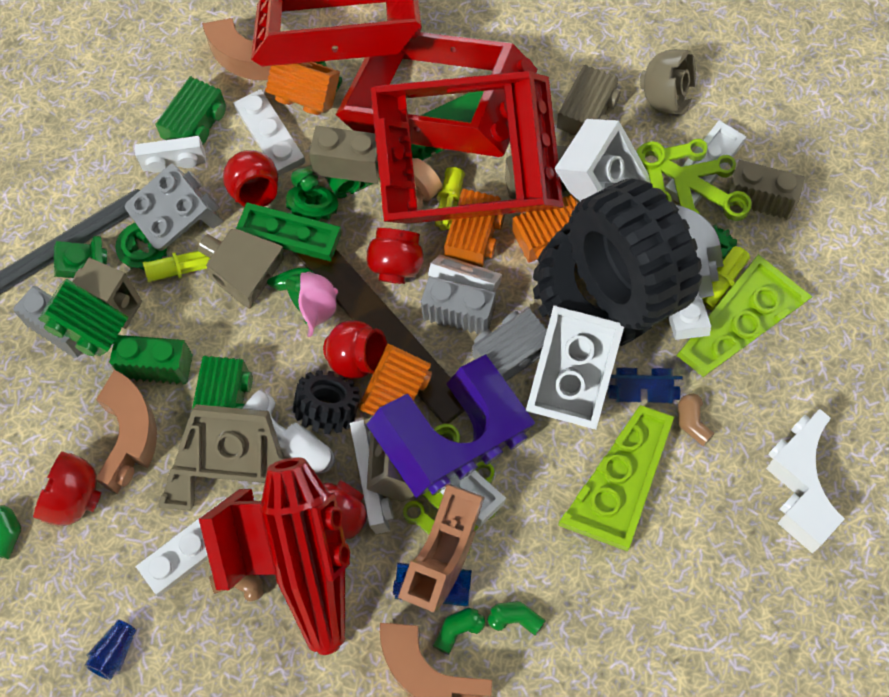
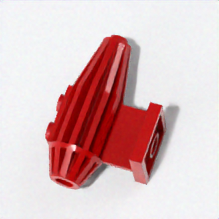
[199,457,350,655]

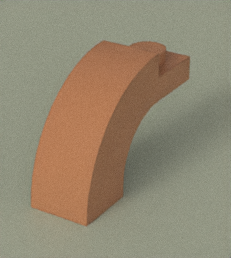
[202,18,270,80]
[95,370,157,494]
[398,484,485,612]
[380,623,492,697]

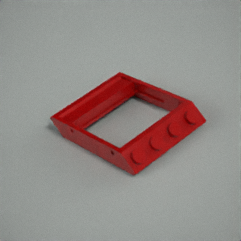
[371,71,564,224]

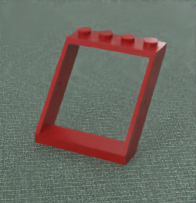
[251,0,422,67]
[335,32,538,157]

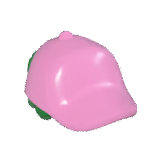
[267,268,338,337]

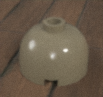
[640,49,696,115]

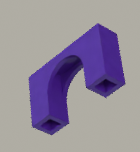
[366,354,535,498]

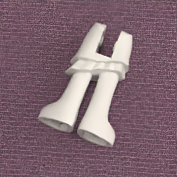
[243,390,335,473]

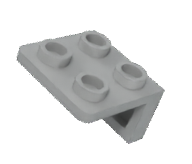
[125,163,224,251]

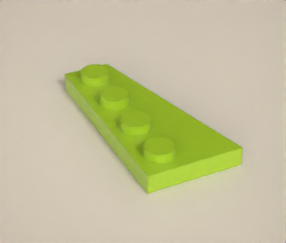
[676,254,812,377]
[558,405,674,552]

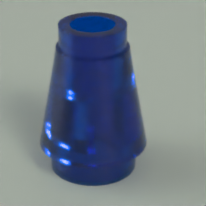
[84,620,137,681]

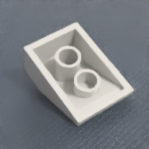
[554,119,650,202]
[526,306,624,429]

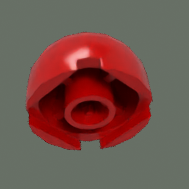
[33,451,102,526]

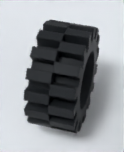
[292,370,360,434]

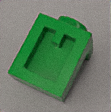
[54,236,107,278]

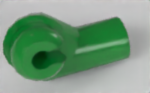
[291,165,319,192]
[0,505,22,560]
[487,601,546,636]

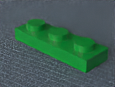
[236,203,342,261]

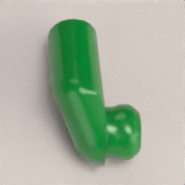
[432,608,485,655]

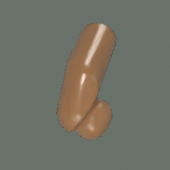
[678,393,715,446]
[209,575,264,601]

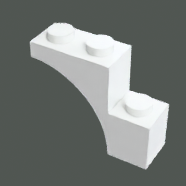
[766,409,845,553]

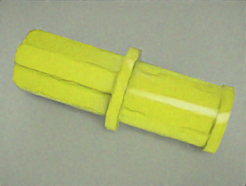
[435,167,465,231]
[702,246,750,310]
[143,250,210,283]

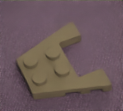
[159,404,284,511]

